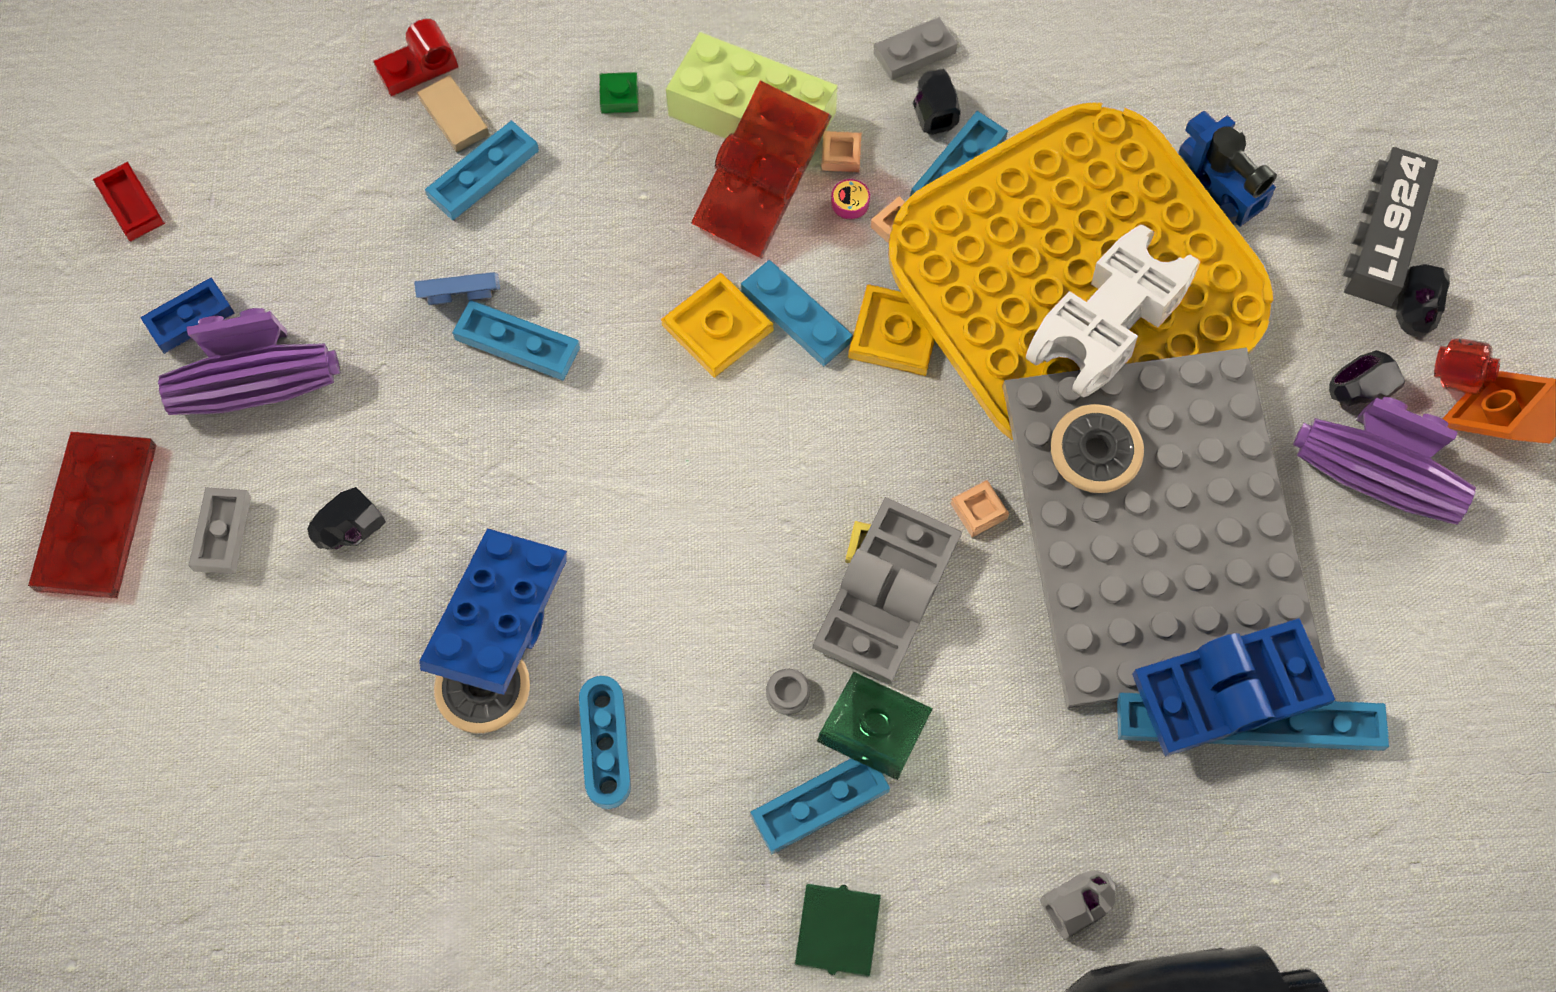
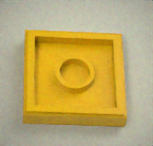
[661,273,774,378]
[848,284,935,376]

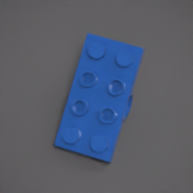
[419,528,567,695]
[1132,618,1336,757]

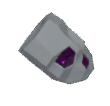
[1040,870,1116,940]

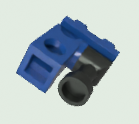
[1178,111,1277,227]

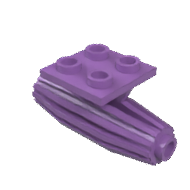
[158,308,340,415]
[1293,397,1476,525]

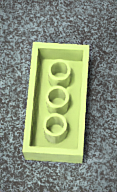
[666,32,838,170]

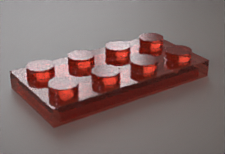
[28,432,157,599]

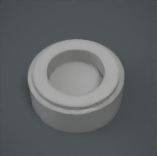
[766,669,810,715]

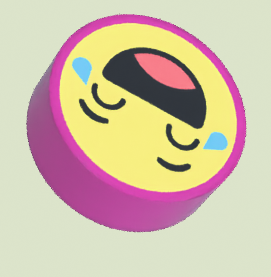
[831,179,870,219]

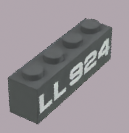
[1342,147,1439,308]

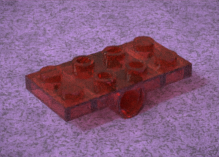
[691,80,832,259]

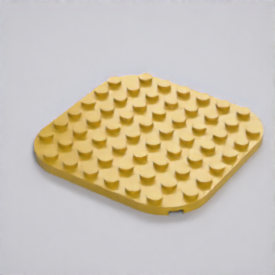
[888,103,1273,441]

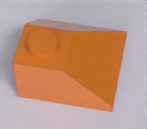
[1442,369,1556,444]

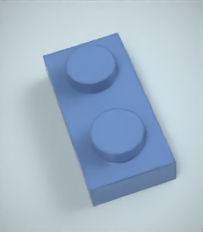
[414,272,501,305]

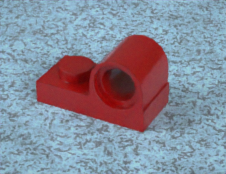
[373,19,459,97]

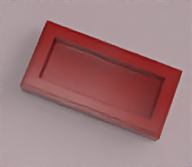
[92,161,165,242]

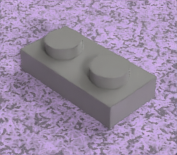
[874,17,957,80]
[189,487,251,574]

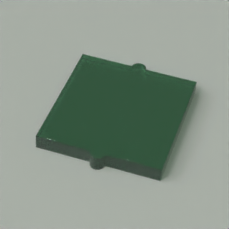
[795,883,881,977]

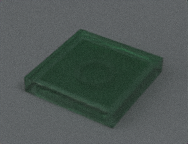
[817,672,933,780]

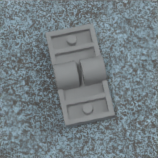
[812,497,962,685]

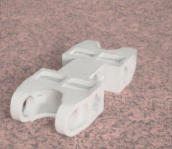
[1026,225,1200,397]

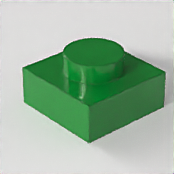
[600,72,639,114]

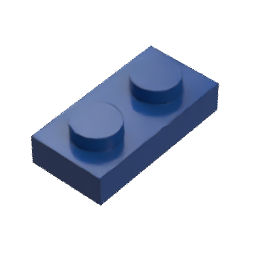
[140,277,234,354]

